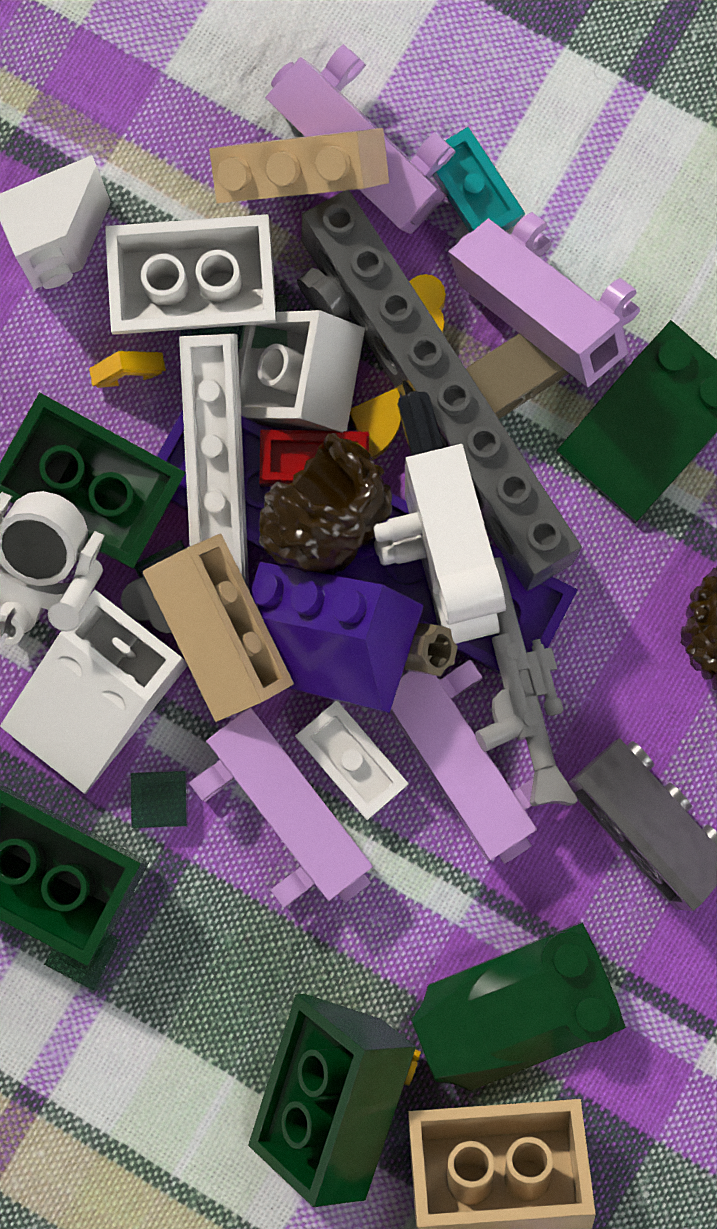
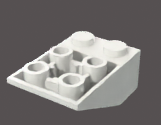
[0,590,188,794]

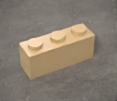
[209,128,389,203]
[142,533,294,722]

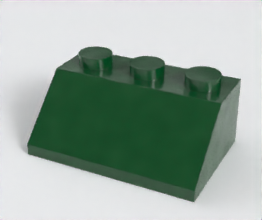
[0,785,149,966]
[248,994,416,1207]

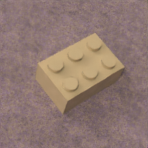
[408,1099,596,1229]

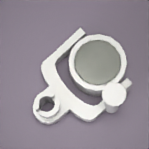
[0,491,105,645]

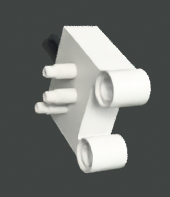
[373,391,506,644]

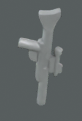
[475,558,577,807]

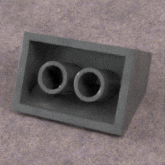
[567,738,717,911]

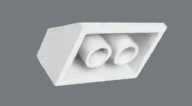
[105,214,276,335]

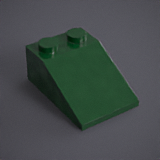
[555,320,717,523]
[0,392,186,569]

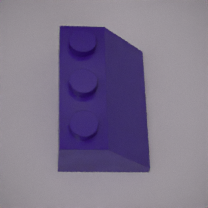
[250,562,424,713]

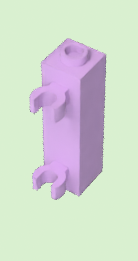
[265,44,456,234]
[448,212,640,388]
[390,659,537,864]
[189,707,373,908]

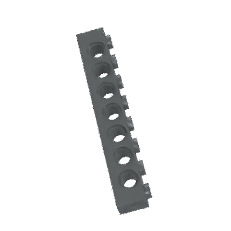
[301,190,582,591]

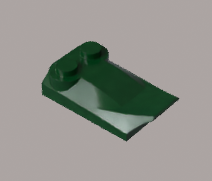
[411,922,626,1091]

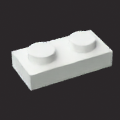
[295,701,409,820]

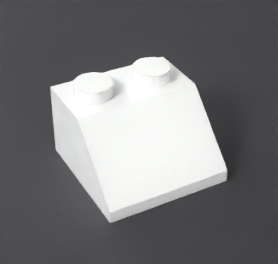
[0,155,111,290]
[238,310,365,433]

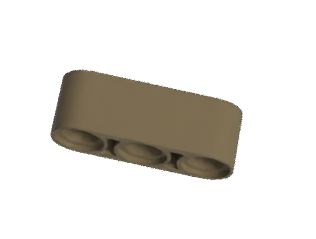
[466,333,570,419]

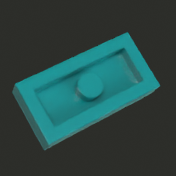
[432,127,525,233]

